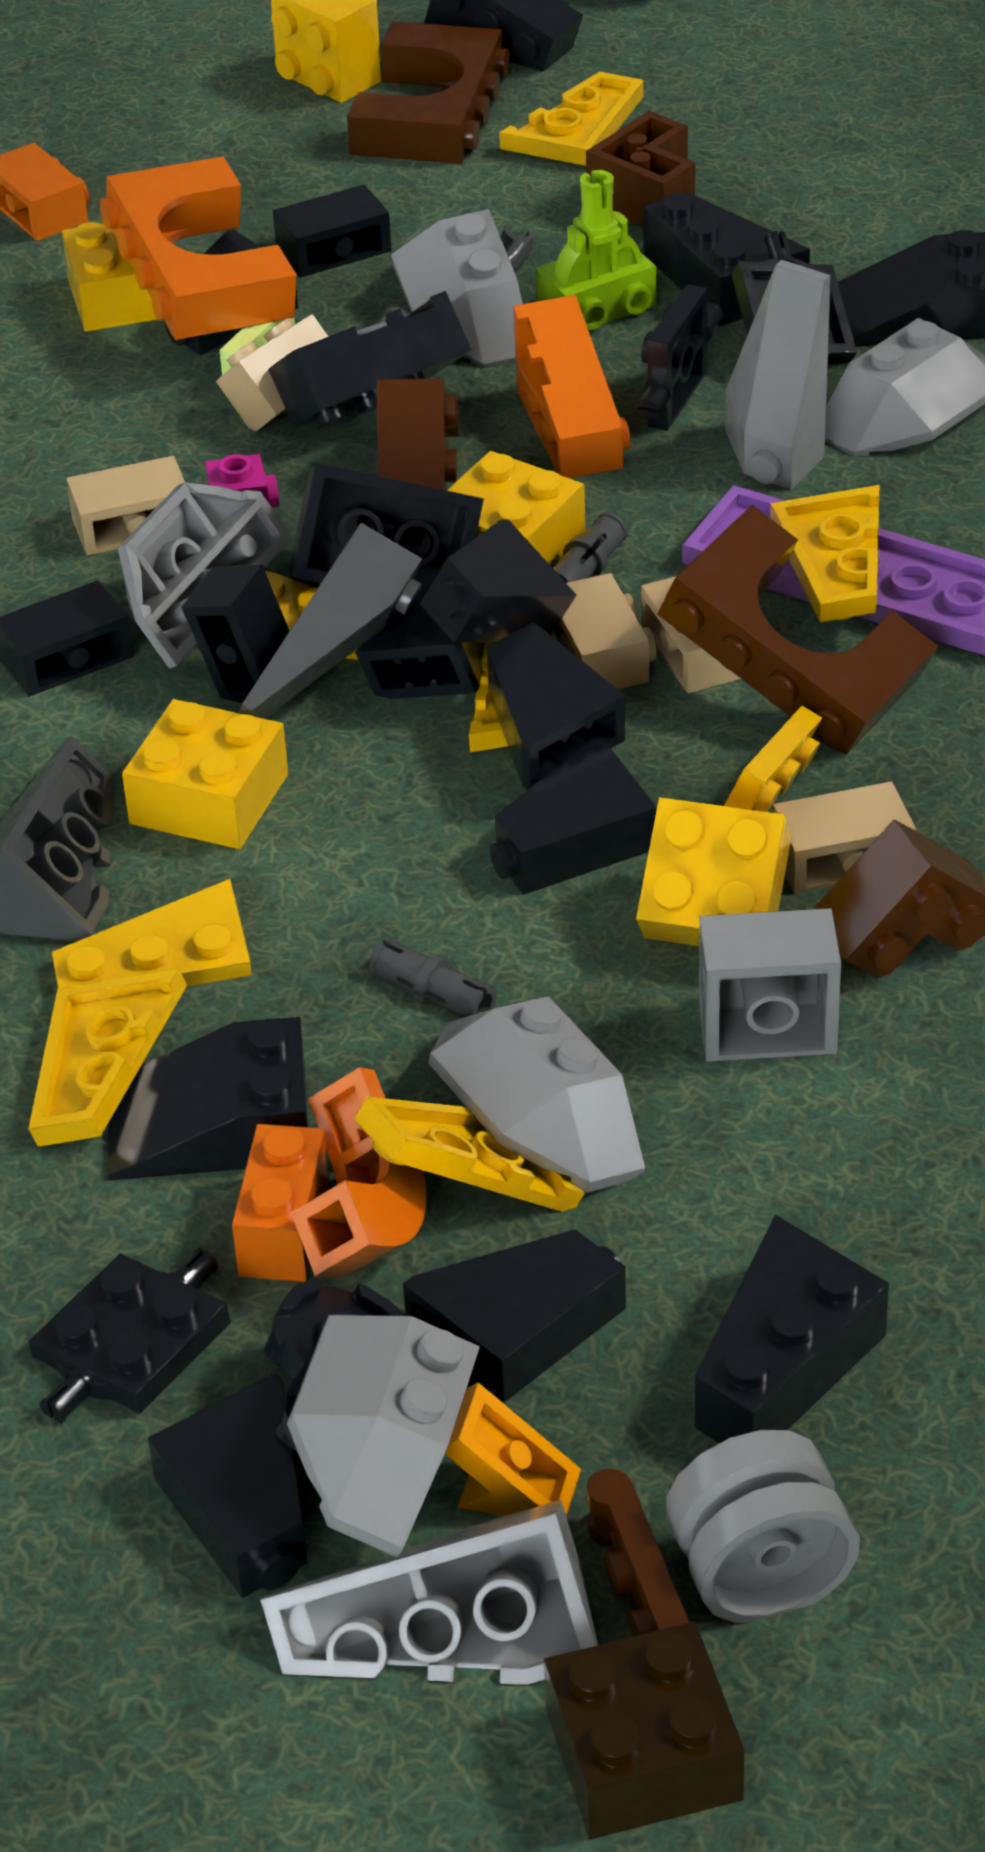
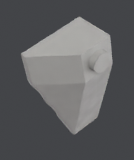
[261,1500,598,1685]

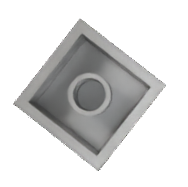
[699,908,841,1062]

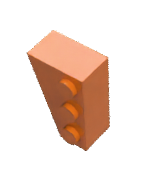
[513,295,630,478]

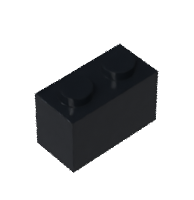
[273,184,392,278]
[182,564,290,703]
[0,580,134,697]

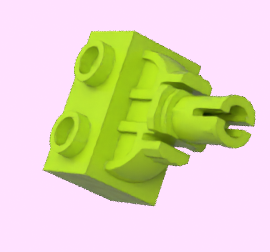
[535,170,656,330]

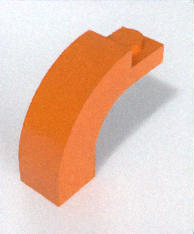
[291,1067,426,1278]

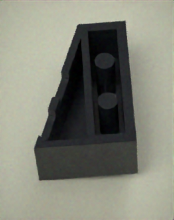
[424,0,583,72]
[643,192,810,326]
[268,291,472,429]
[695,1215,889,1443]

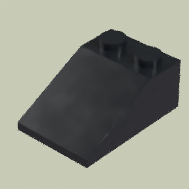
[838,230,985,346]
[289,461,484,583]
[108,1017,309,1180]

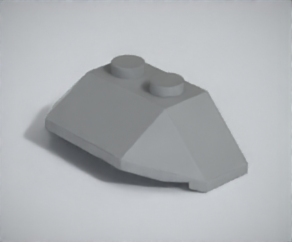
[391,209,523,368]
[825,318,985,457]
[118,482,292,668]
[428,996,645,1193]
[287,1315,480,1558]

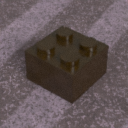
[544,1621,745,1840]

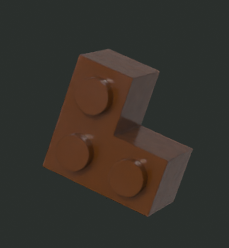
[586,111,695,227]
[377,379,460,490]
[814,819,985,978]

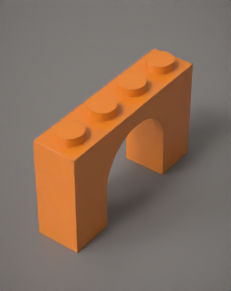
[100,156,297,340]

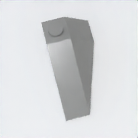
[725,260,830,490]

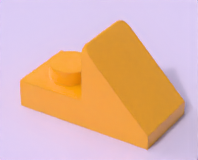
[445,1383,581,1516]

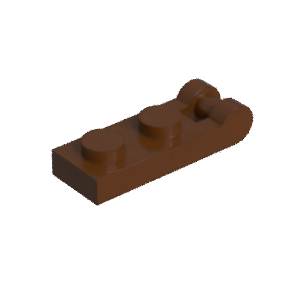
[587,1468,689,1637]

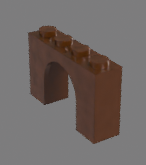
[347,21,510,164]
[657,505,939,754]

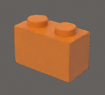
[0,143,90,241]
[232,1124,330,1282]

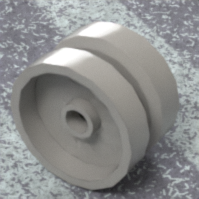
[666,1430,860,1623]

